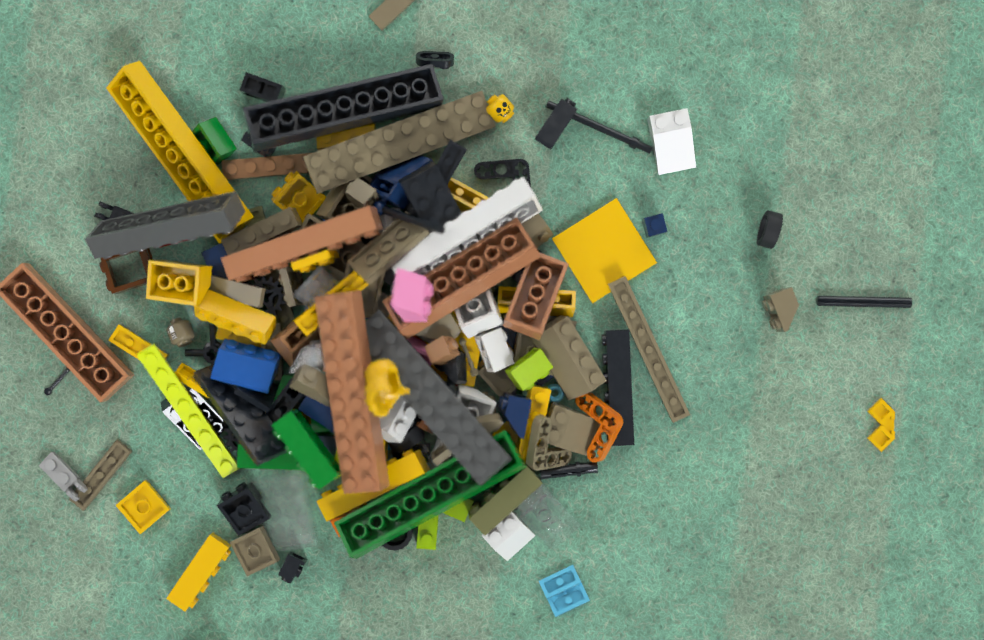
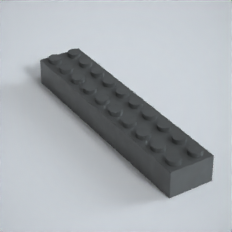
[366,310,512,485]

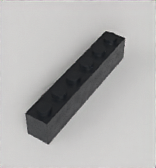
[601,329,635,446]

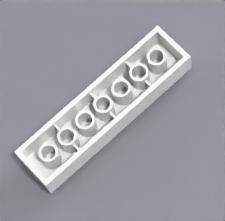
[391,177,543,276]

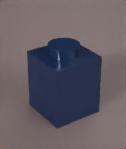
[642,213,668,238]

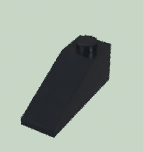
[266,378,306,424]

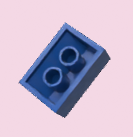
[210,339,281,393]

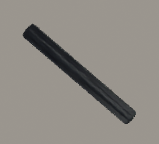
[816,296,912,308]

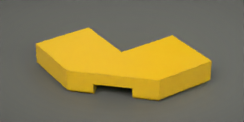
[867,398,895,452]

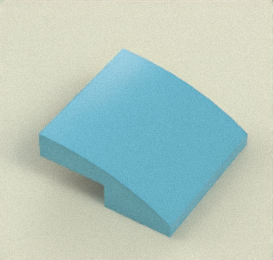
[539,565,590,617]

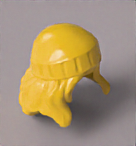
[365,359,410,417]

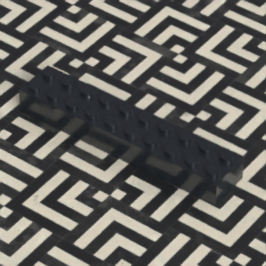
[243,64,444,152]

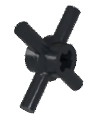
[185,324,221,365]

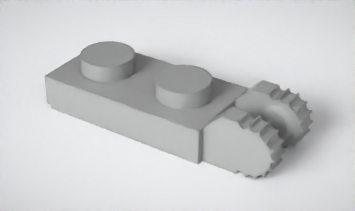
[39,452,88,502]

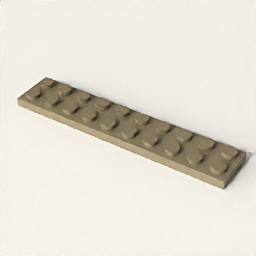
[302,91,496,194]

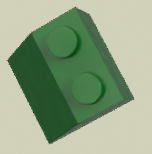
[192,117,237,165]

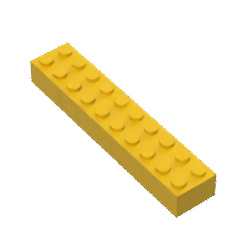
[106,61,254,244]

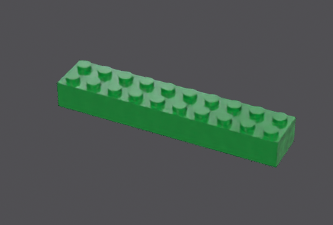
[334,430,527,559]

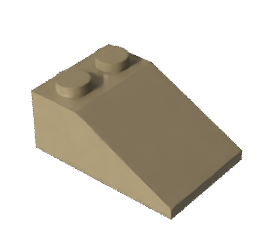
[546,401,601,456]

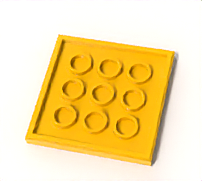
[552,198,657,303]

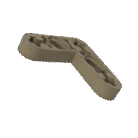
[526,414,572,471]

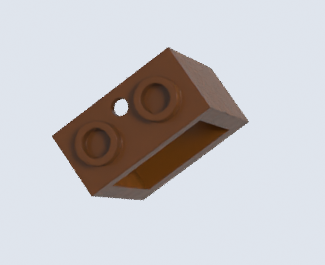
[99,248,153,294]

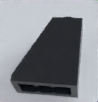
[535,98,578,150]

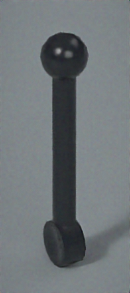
[44,367,70,395]

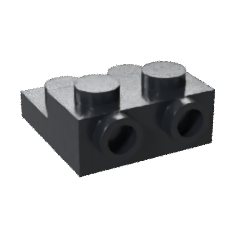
[217,482,271,536]

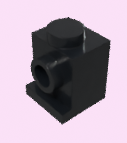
[278,551,308,584]

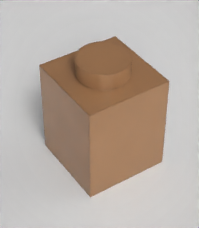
[425,336,460,365]

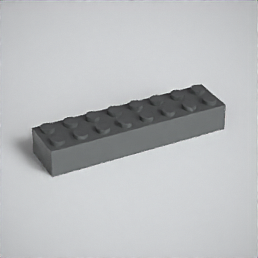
[85,191,245,259]

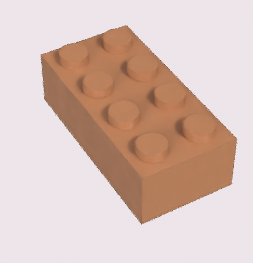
[503,252,569,340]

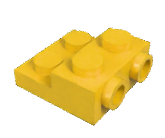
[271,170,326,223]

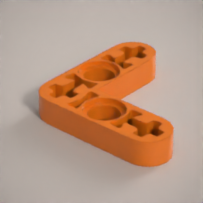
[575,392,623,462]

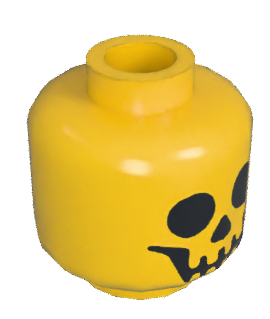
[486,94,514,123]

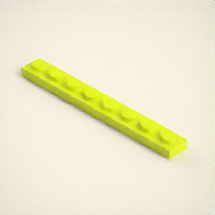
[137,344,240,478]

